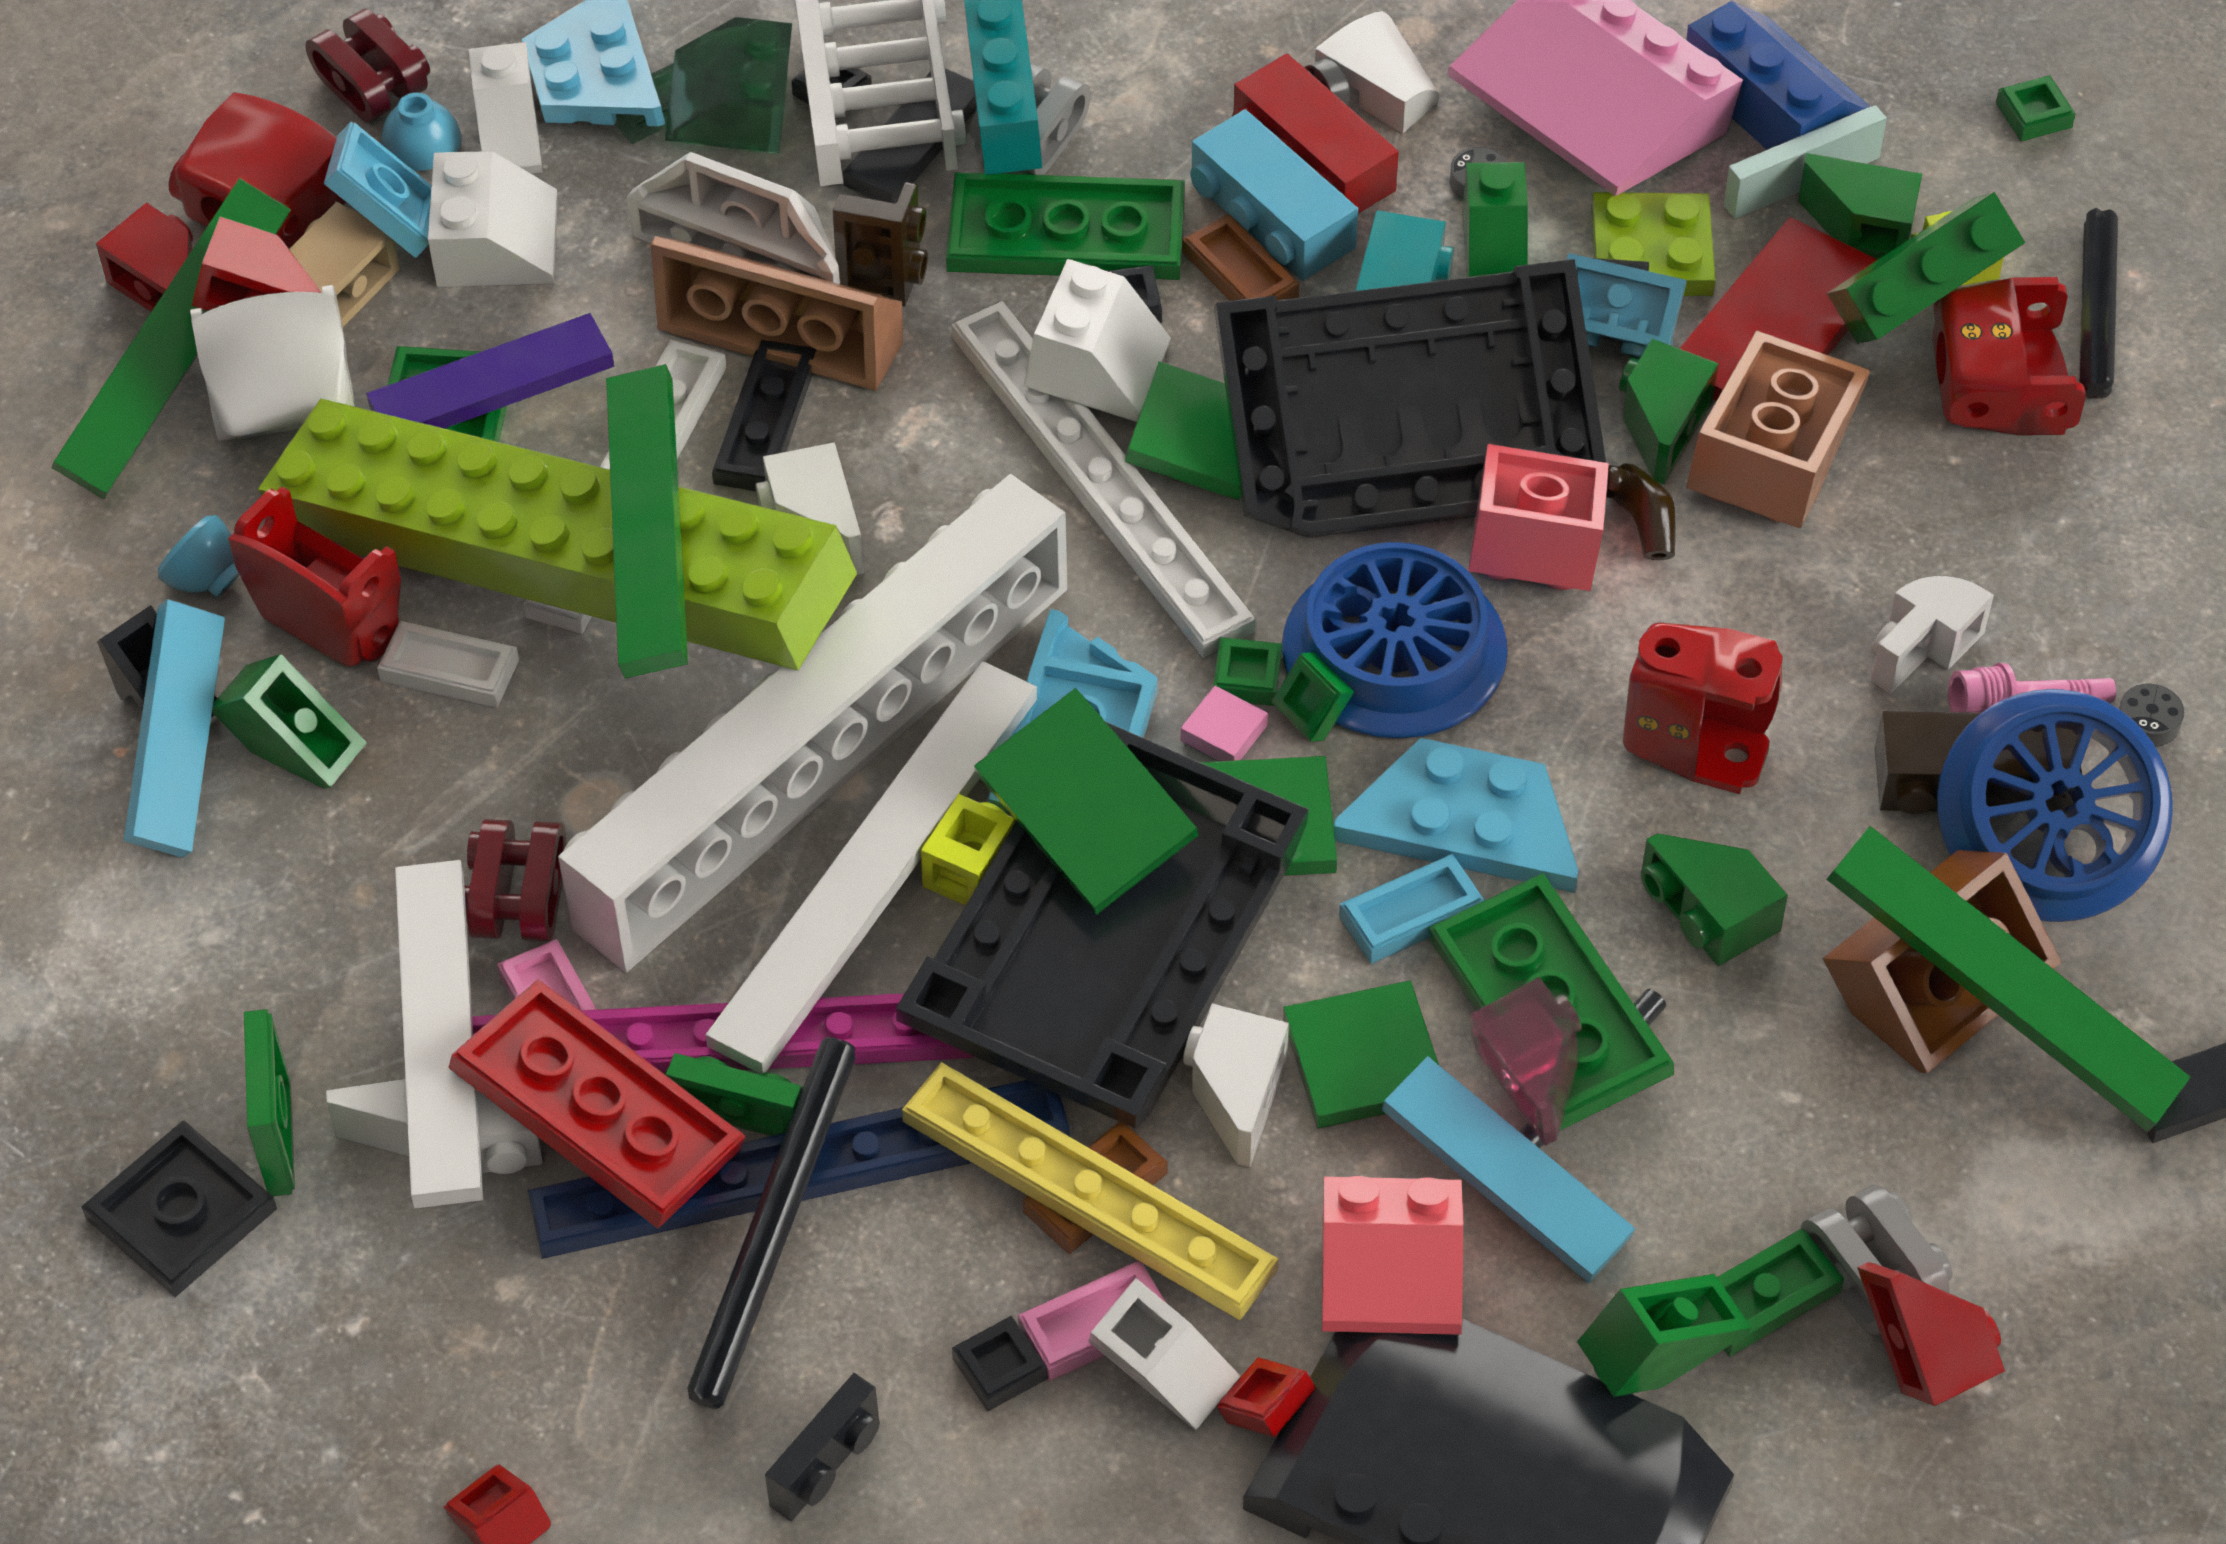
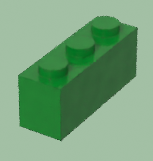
[1826,192,2026,344]

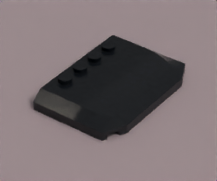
[1214,259,1606,538]
[1243,1318,1734,1544]

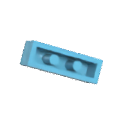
[1190,109,1358,281]

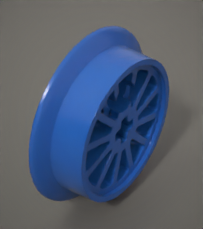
[1282,542,1508,738]
[1937,689,2173,922]

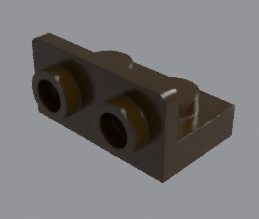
[832,182,928,307]

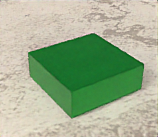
[1996,75,2076,142]
[1213,637,1282,706]
[1271,652,1354,742]

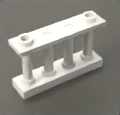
[795,0,966,186]

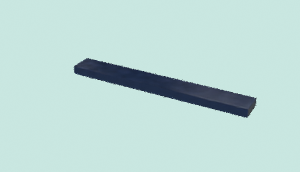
[528,1080,1070,1259]

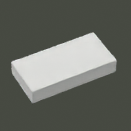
[377,621,519,708]

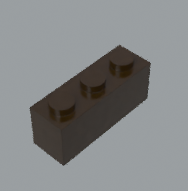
[1874,711,2082,814]

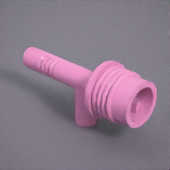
[1948,663,2116,713]

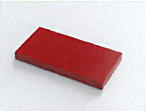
[1679,217,1877,401]
[448,979,745,1229]

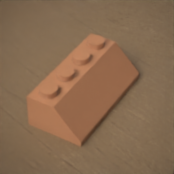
[651,236,903,391]

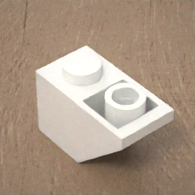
[1088,1278,1240,1431]

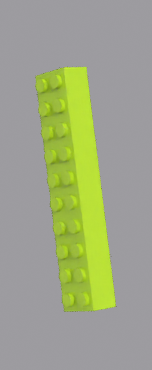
[258,398,857,671]

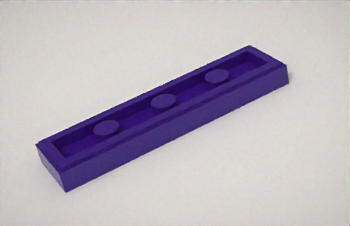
[366,313,615,428]

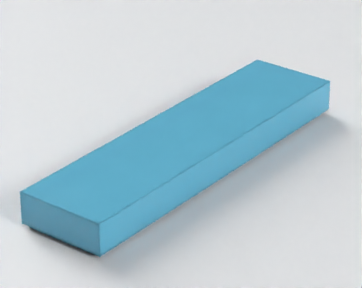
[124,599,225,858]
[1382,1056,1636,1283]

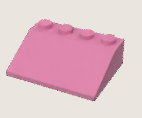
[1447,0,1743,196]

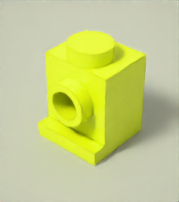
[921,794,1015,906]

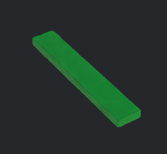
[51,178,291,500]
[606,364,688,679]
[1826,825,2191,1132]

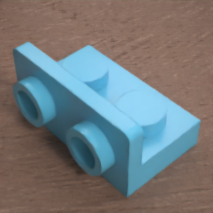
[1567,253,1687,358]

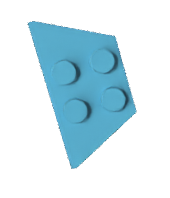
[522,0,665,126]
[988,609,1158,814]
[1334,738,1579,893]

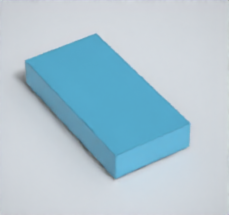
[1339,854,1485,964]

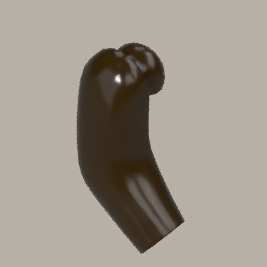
[1606,463,1676,560]

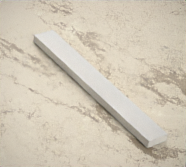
[951,301,1256,658]
[706,661,1037,1074]

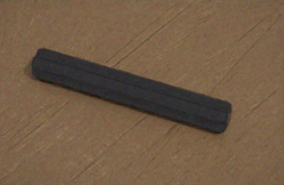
[2079,208,2118,399]

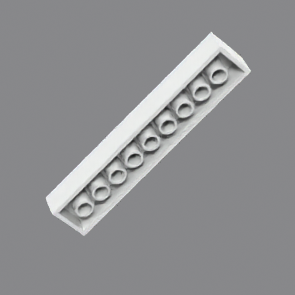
[558,474,1067,973]

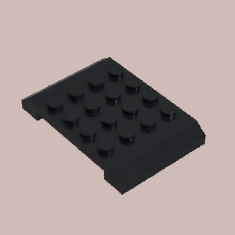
[896,722,1309,1129]

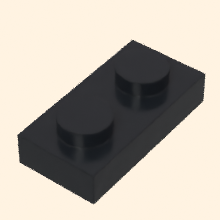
[765,1372,880,1522]

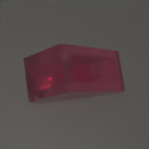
[1470,977,1581,1146]

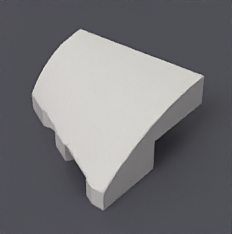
[1315,11,1439,134]

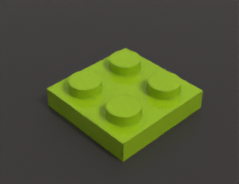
[1591,192,1716,296]

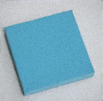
[324,122,432,258]

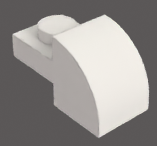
[1870,576,1994,694]

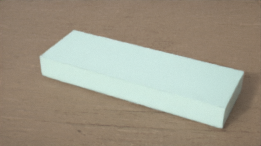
[1723,105,1887,219]

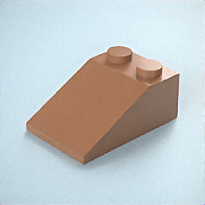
[1686,331,1870,529]

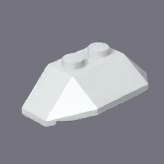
[627,152,840,284]

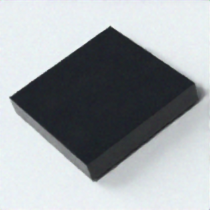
[81,1120,277,1297]

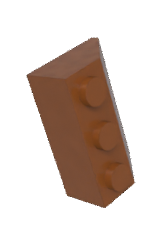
[1822,850,2062,1073]

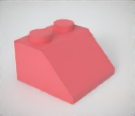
[1468,444,1609,591]
[1321,1176,1463,1335]

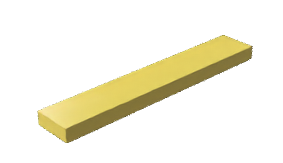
[902,1062,1278,1321]

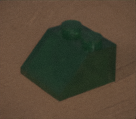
[665,17,792,154]

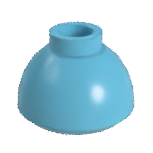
[381,93,462,171]
[158,515,239,598]

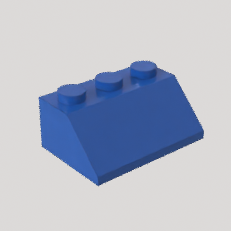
[1686,1,1871,150]

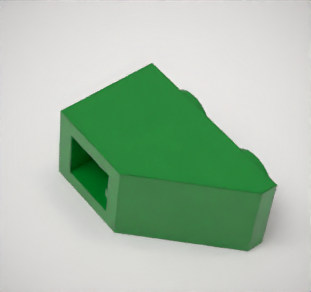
[1798,153,1923,259]
[1641,833,1788,966]

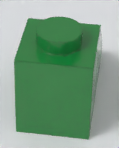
[1462,162,1528,277]
[1619,338,1719,485]
[212,654,367,789]
[1577,1274,1752,1397]

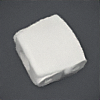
[190,285,356,441]

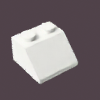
[428,151,558,287]
[1024,259,1171,422]

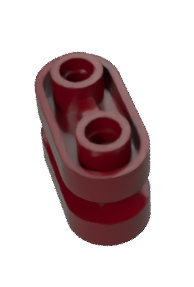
[305,8,430,122]
[464,819,566,941]

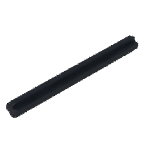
[687,1037,856,1409]

